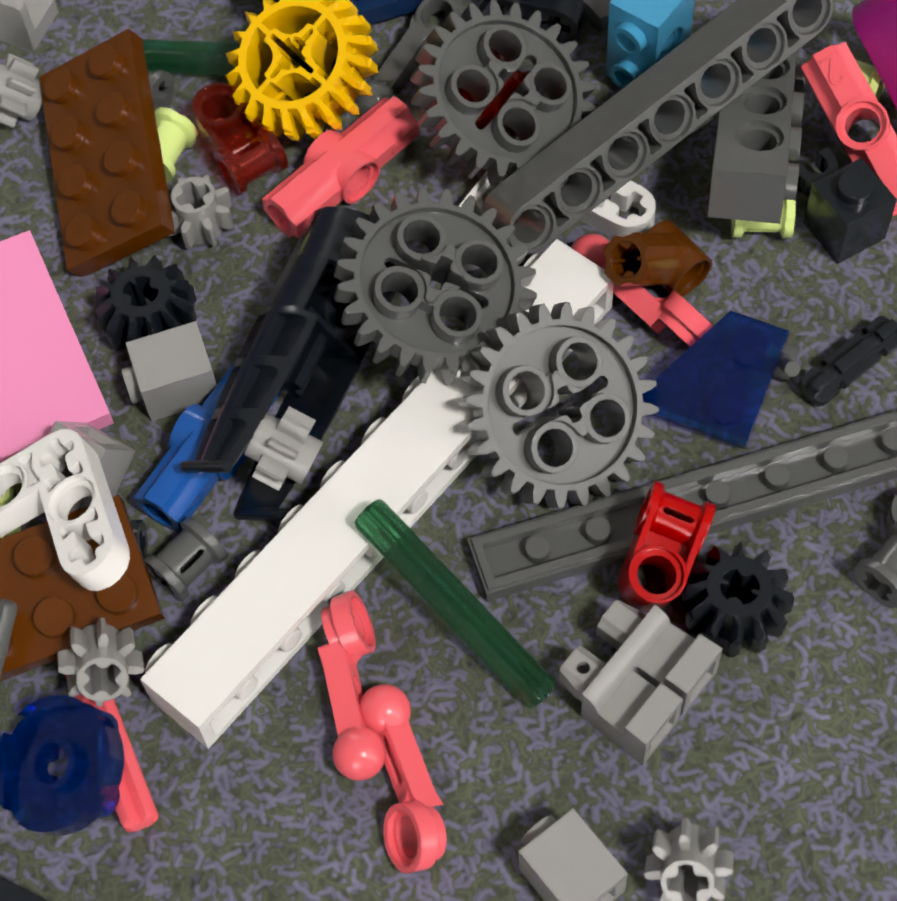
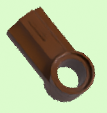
[603,220,712,297]

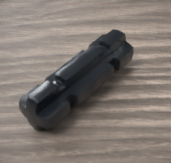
[798,316,897,407]

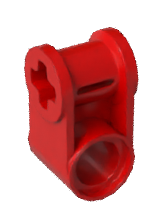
[618,481,716,613]

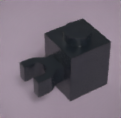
[795,146,897,264]

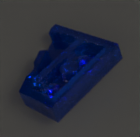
[642,311,790,449]

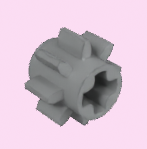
[0,53,43,128]
[169,175,234,249]
[244,406,323,491]
[57,618,144,707]
[644,818,734,901]

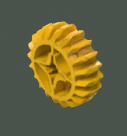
[225,0,379,142]

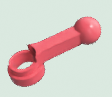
[570,234,718,349]
[317,590,386,781]
[359,684,447,874]

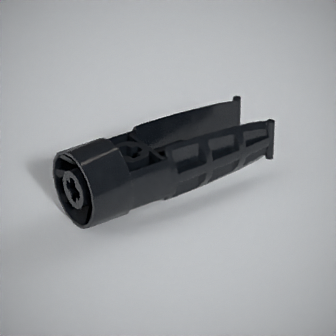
[181,206,396,521]

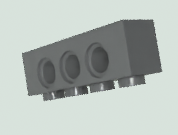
[708,51,807,224]

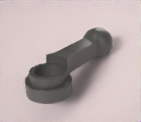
[354,0,465,117]

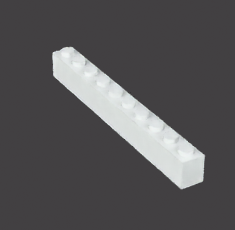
[140,239,614,749]

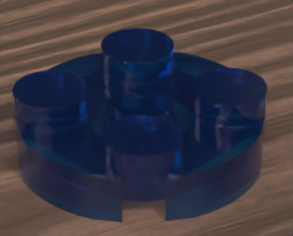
[0,695,124,836]

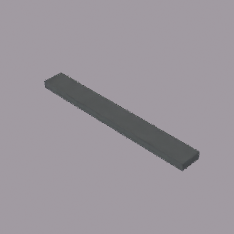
[467,410,897,602]

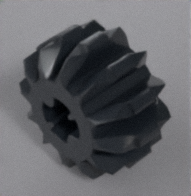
[95,255,197,351]
[680,542,794,658]

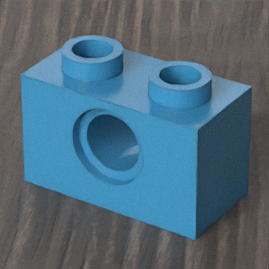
[605,0,695,89]

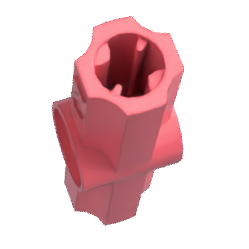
[801,42,897,216]
[262,96,420,238]

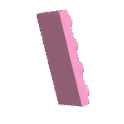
[0,230,114,463]

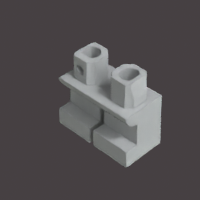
[559,599,723,766]

